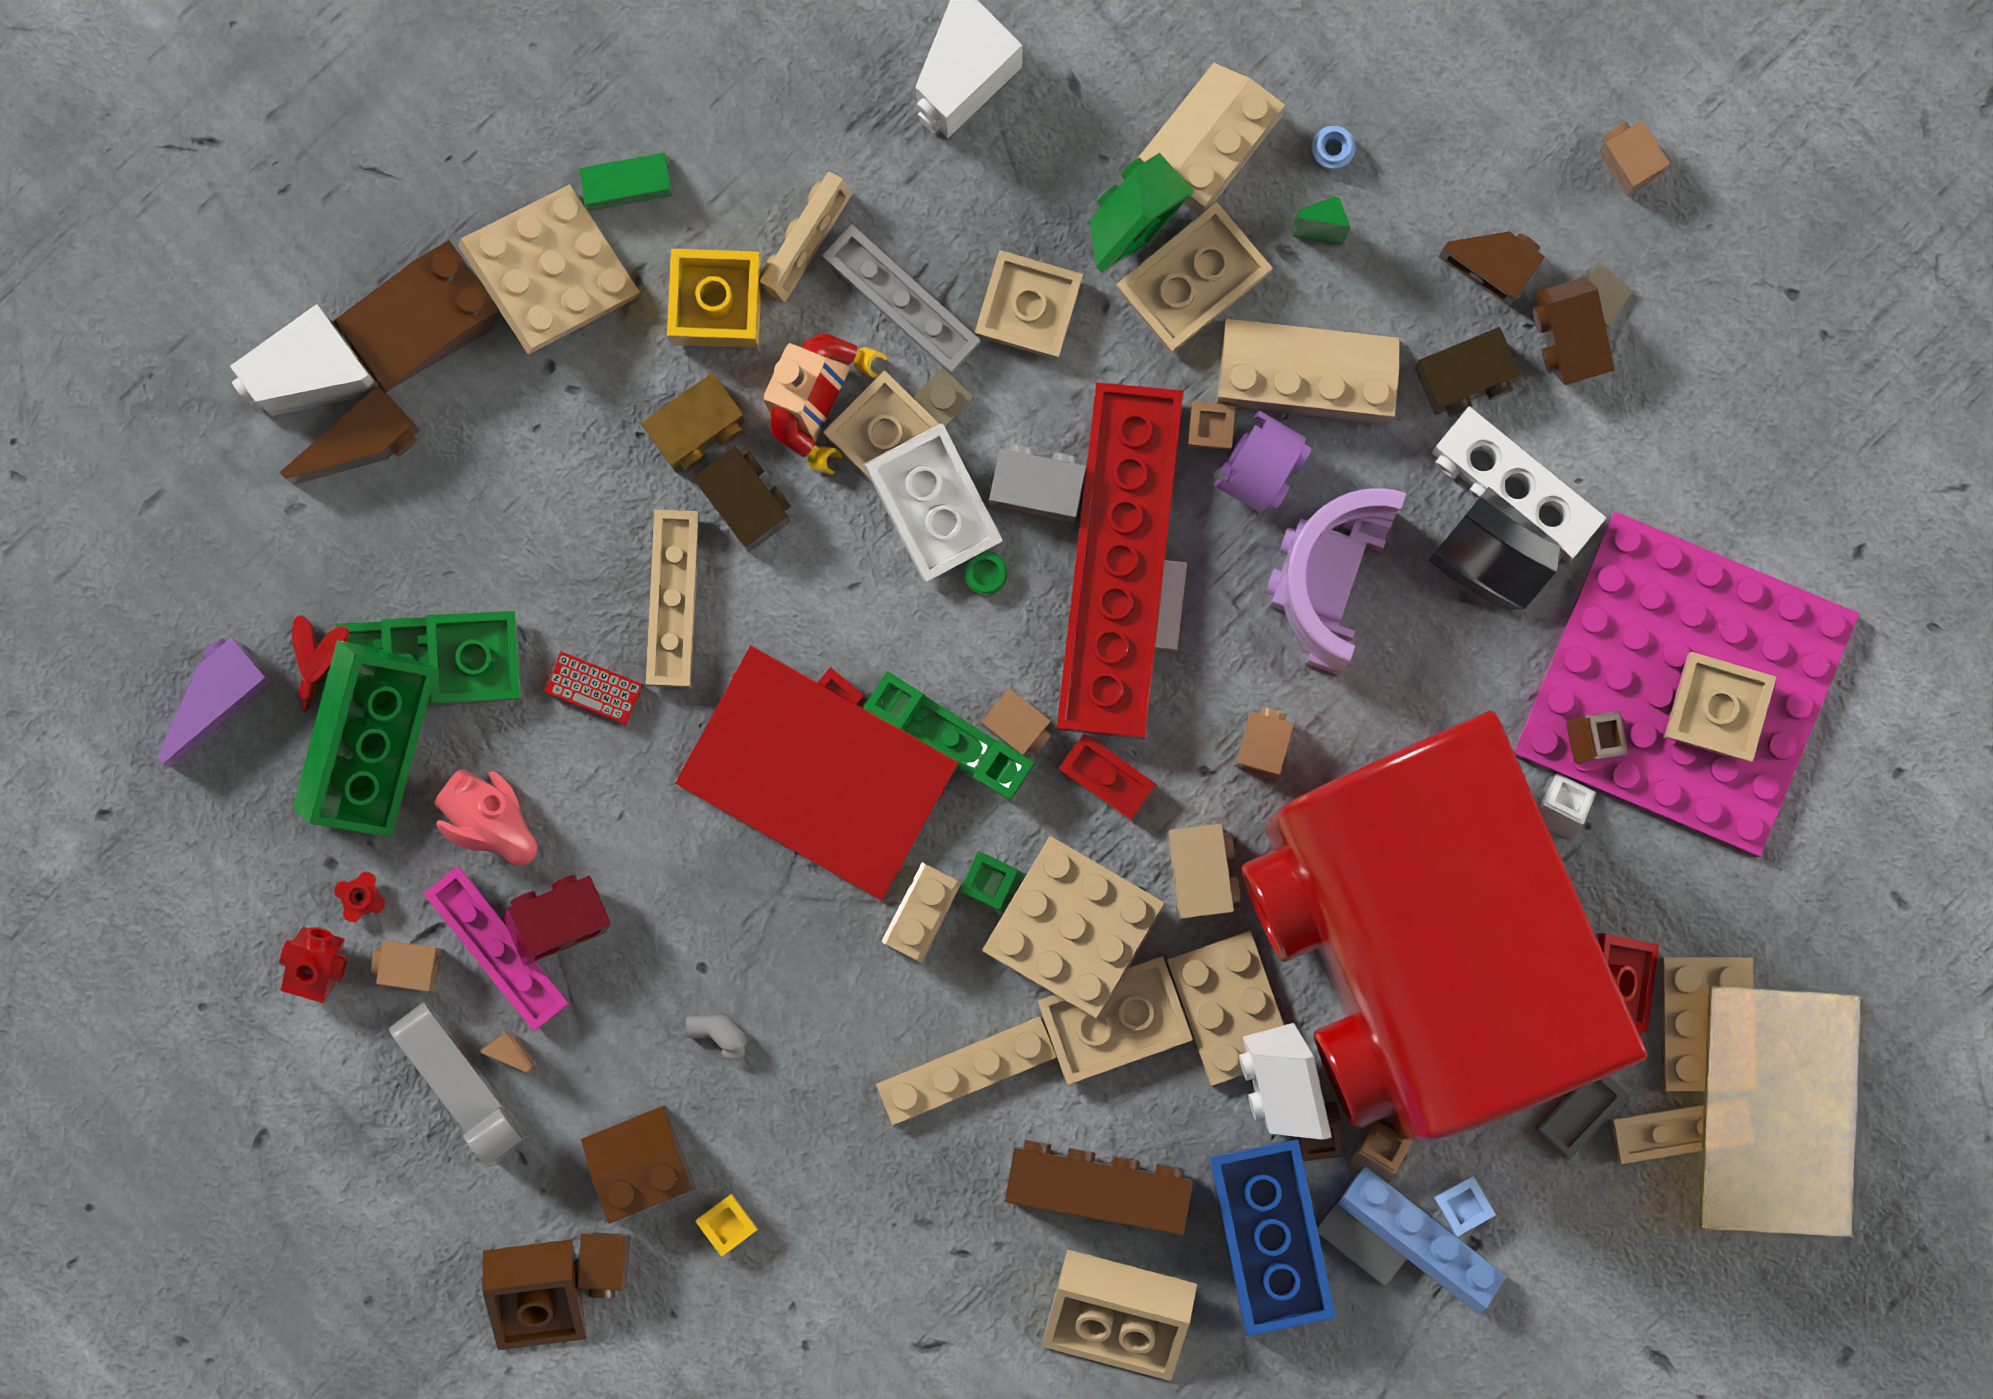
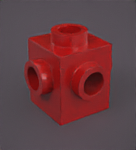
[279,927,348,1003]

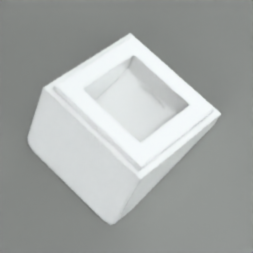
[1539,773,1597,840]

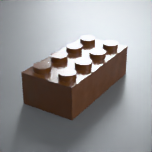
[1005,1140,1193,1235]

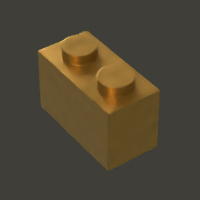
[641,372,746,471]

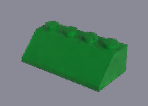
[292,640,437,837]

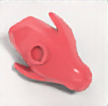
[435,769,538,866]

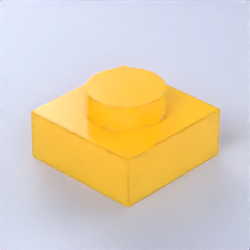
[695,1194,758,1257]

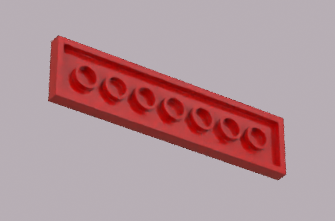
[1056,382,1184,739]

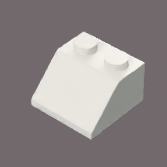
[1239,1023,1331,1140]

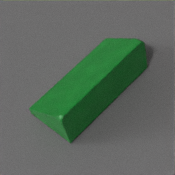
[579,152,673,211]
[1291,196,1350,245]

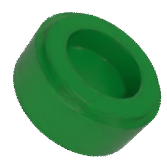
[964,551,1008,596]

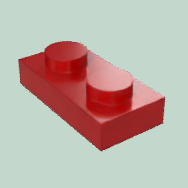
[1058,733,1156,821]

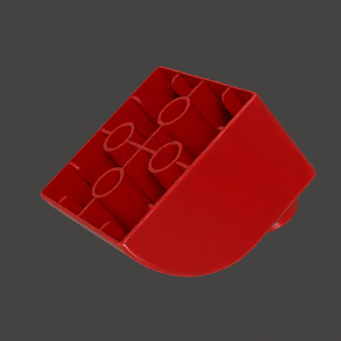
[1241,711,1647,1143]

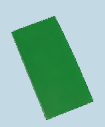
[336,611,520,707]

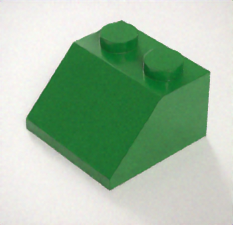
[1089,153,1195,273]

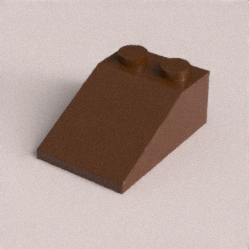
[334,240,500,393]

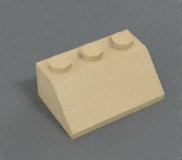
[1138,63,1285,216]
[1041,1249,1197,1381]

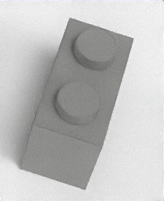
[989,444,1086,523]

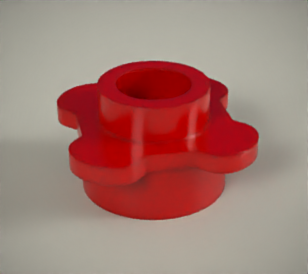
[334,872,385,923]

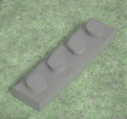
[822,224,981,375]

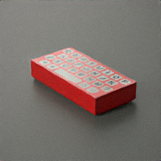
[544,651,644,726]

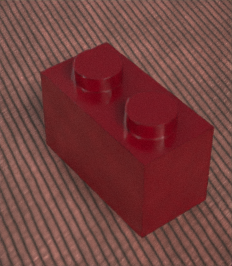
[503,875,611,966]

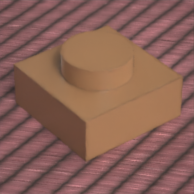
[1188,401,1236,451]

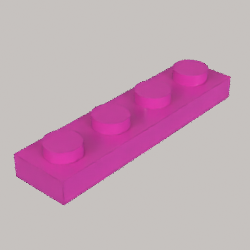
[423,866,570,1032]

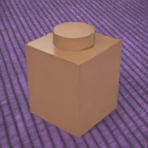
[1599,120,1670,196]
[981,688,1052,756]
[1235,707,1294,778]
[371,940,442,993]

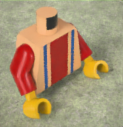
[763,333,887,474]

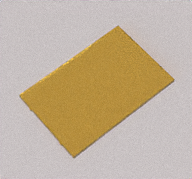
[1698,986,1861,1237]

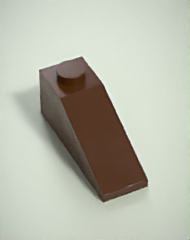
[280,386,420,485]

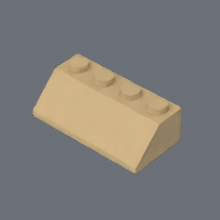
[1216,319,1399,425]

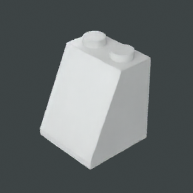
[915,0,1022,138]
[230,304,378,416]

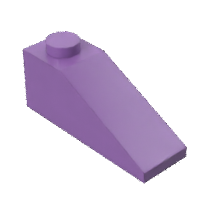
[157,638,273,767]

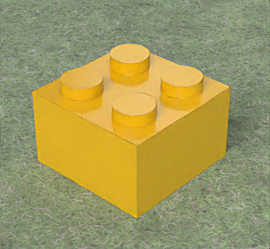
[667,248,762,348]

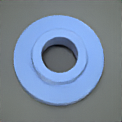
[1311,126,1355,170]

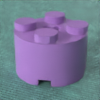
[1214,410,1312,513]

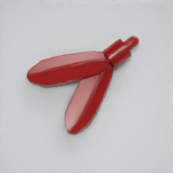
[291,615,349,711]

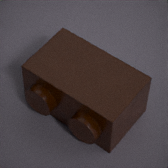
[1533,277,1615,385]

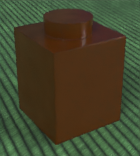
[578,1232,630,1298]

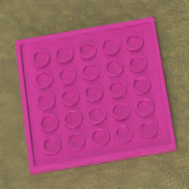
[1514,511,1859,857]

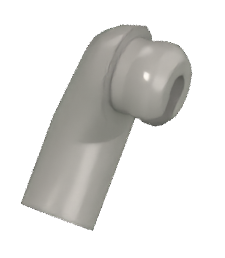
[686,1015,747,1060]

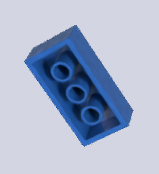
[1208,1139,1336,1336]

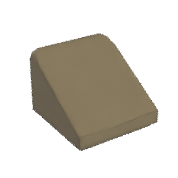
[1588,263,1632,328]

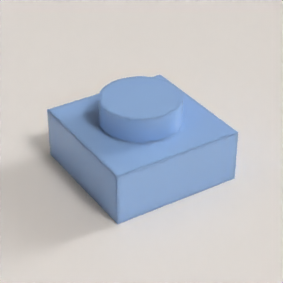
[1433,1175,1496,1237]

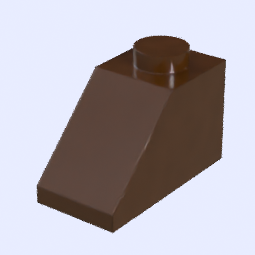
[1438,231,1545,307]

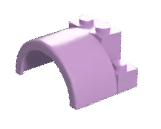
[1265,488,1406,676]

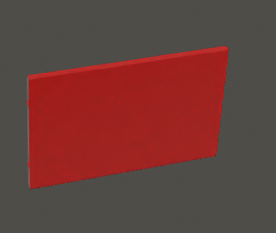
[675,645,959,900]

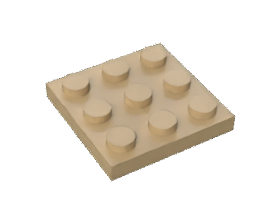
[458,184,640,355]
[982,836,1166,1019]

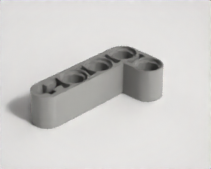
[389,1001,529,1167]

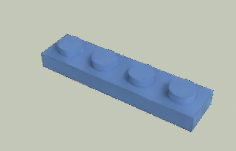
[1337,1166,1506,1315]

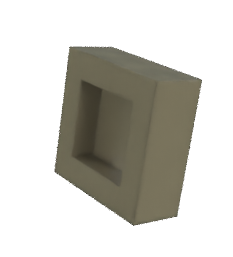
[913,367,974,428]

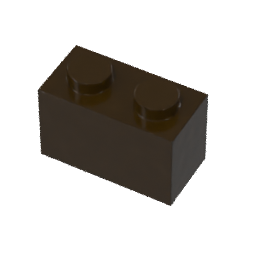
[1414,327,1521,417]
[693,446,791,553]

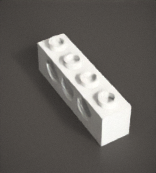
[1431,407,1606,564]

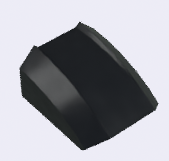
[1428,487,1560,610]

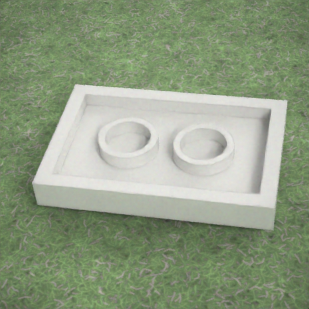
[863,423,1003,582]

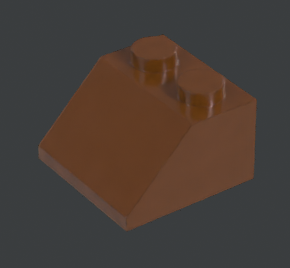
[581,1106,697,1224]
[482,1239,586,1350]

